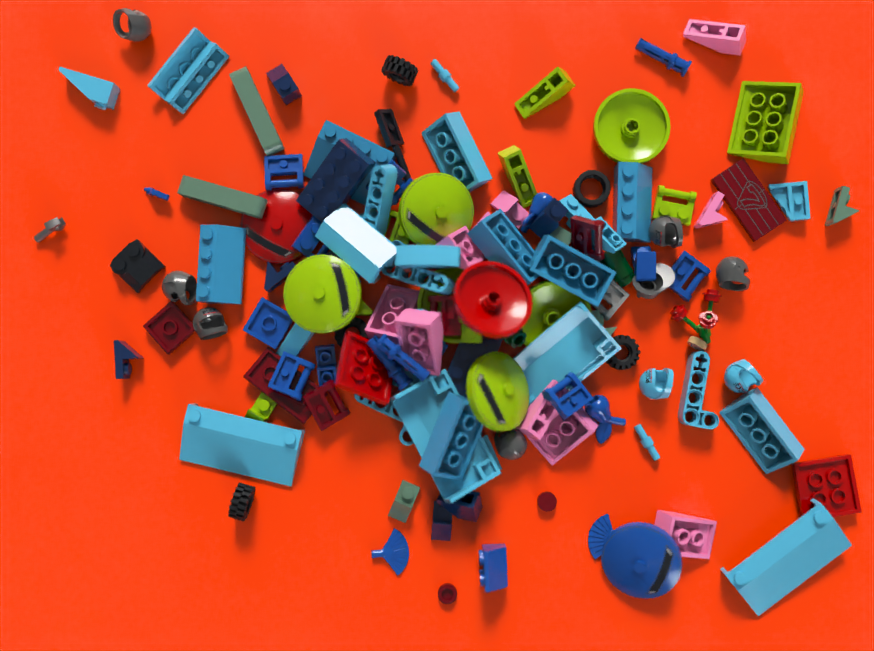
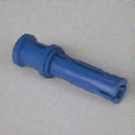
[635,38,692,77]
[374,334,430,382]
[366,336,413,391]

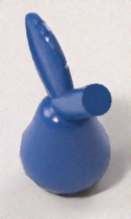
[520,192,553,233]
[585,395,626,444]

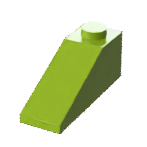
[514,67,576,119]
[497,145,537,208]

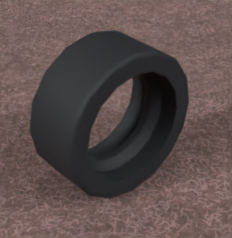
[573,170,611,208]

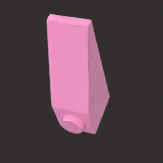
[683,19,746,56]
[516,380,569,440]

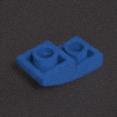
[315,344,337,387]

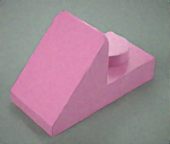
[490,190,529,229]
[693,191,728,229]

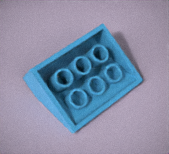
[304,120,396,206]

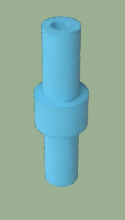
[430,59,460,93]
[634,424,660,461]

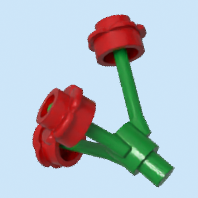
[670,289,722,344]

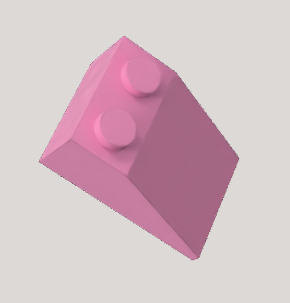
[365,284,420,347]
[394,308,444,376]
[527,407,599,466]
[654,510,717,559]

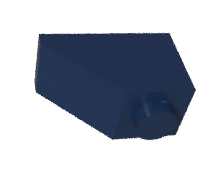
[266,64,302,105]
[437,491,483,522]

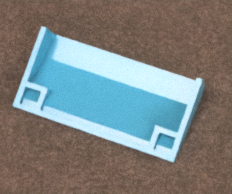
[513,301,622,407]
[390,369,501,503]
[179,403,305,486]
[720,498,852,616]

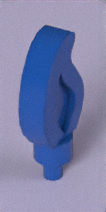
[144,187,170,201]

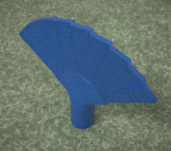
[588,514,613,560]
[371,528,409,576]

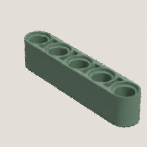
[229,66,285,156]
[177,175,268,219]

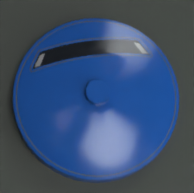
[601,522,682,599]

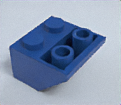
[478,543,508,592]

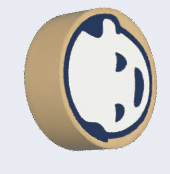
[687,336,708,351]

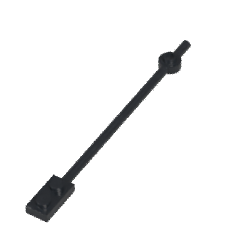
[374,109,440,270]

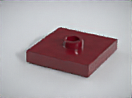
[143,301,195,355]

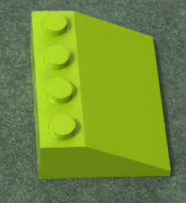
[727,81,804,164]

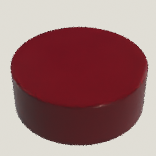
[537,491,557,512]
[438,583,457,604]

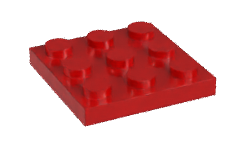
[335,331,396,406]
[791,454,862,517]

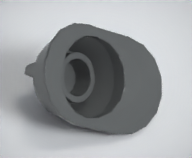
[632,263,675,299]

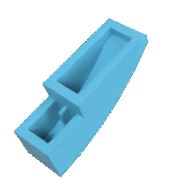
[395,245,461,269]

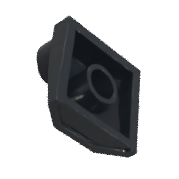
[110,239,166,293]

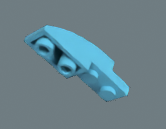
[559,194,627,254]

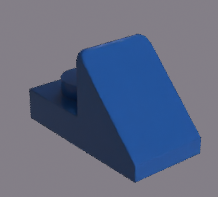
[630,246,656,281]

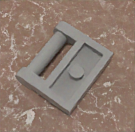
[589,280,629,321]

